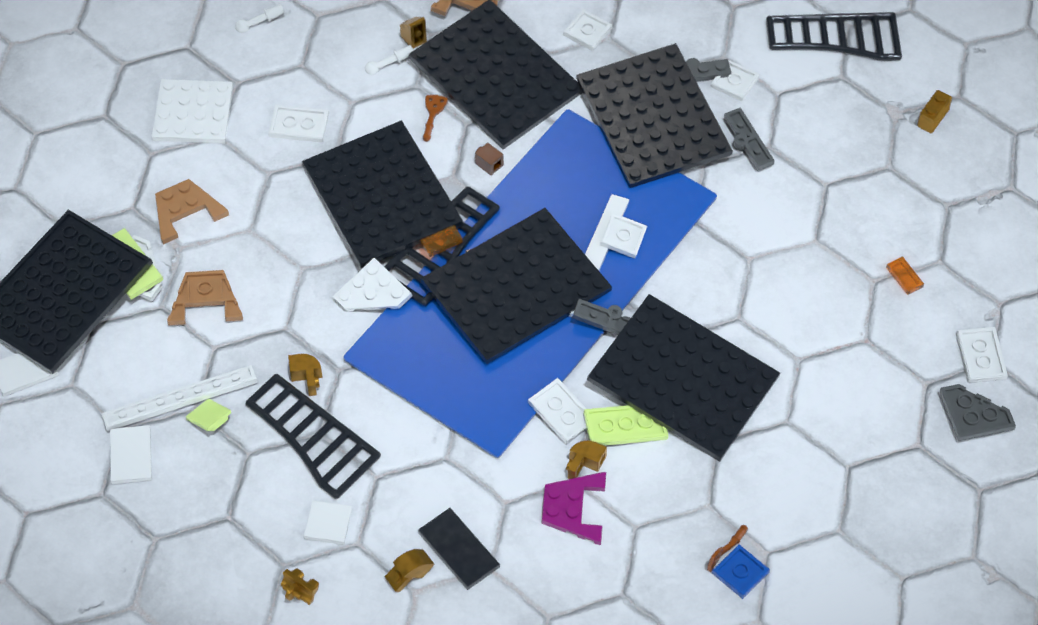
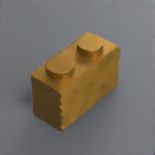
[917,90,952,133]

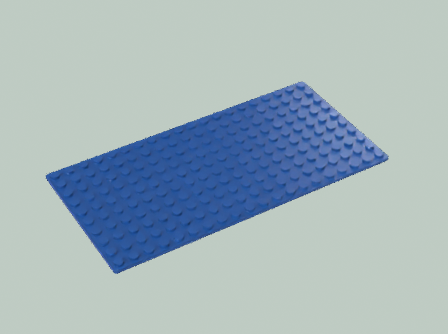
[344,109,717,458]

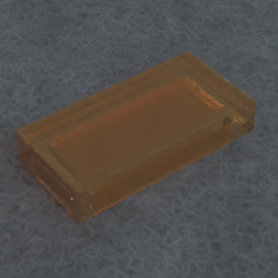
[421,225,463,257]
[886,256,924,295]

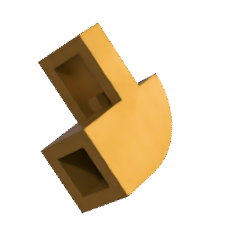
[288,354,323,396]
[566,441,607,479]
[384,549,435,592]

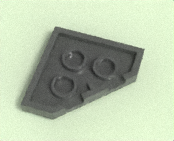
[939,384,1016,441]

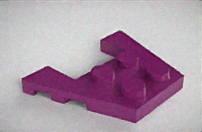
[542,472,606,545]

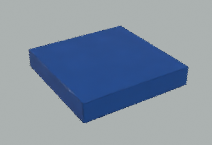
[712,544,770,599]

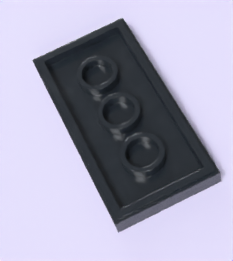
[418,508,500,590]

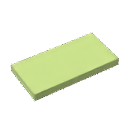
[112,228,163,300]
[583,405,669,446]

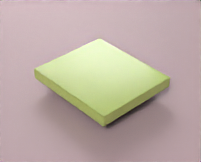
[186,399,232,432]

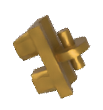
[280,568,319,605]

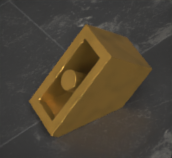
[400,17,427,49]

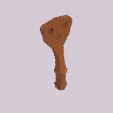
[423,95,448,142]
[707,525,748,572]

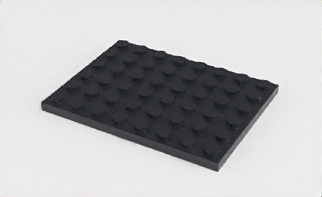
[409,0,583,149]
[576,43,733,188]
[302,120,464,268]
[421,208,612,364]
[0,209,153,374]
[587,294,780,462]

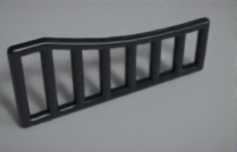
[766,12,902,61]
[384,186,500,306]
[245,374,381,499]

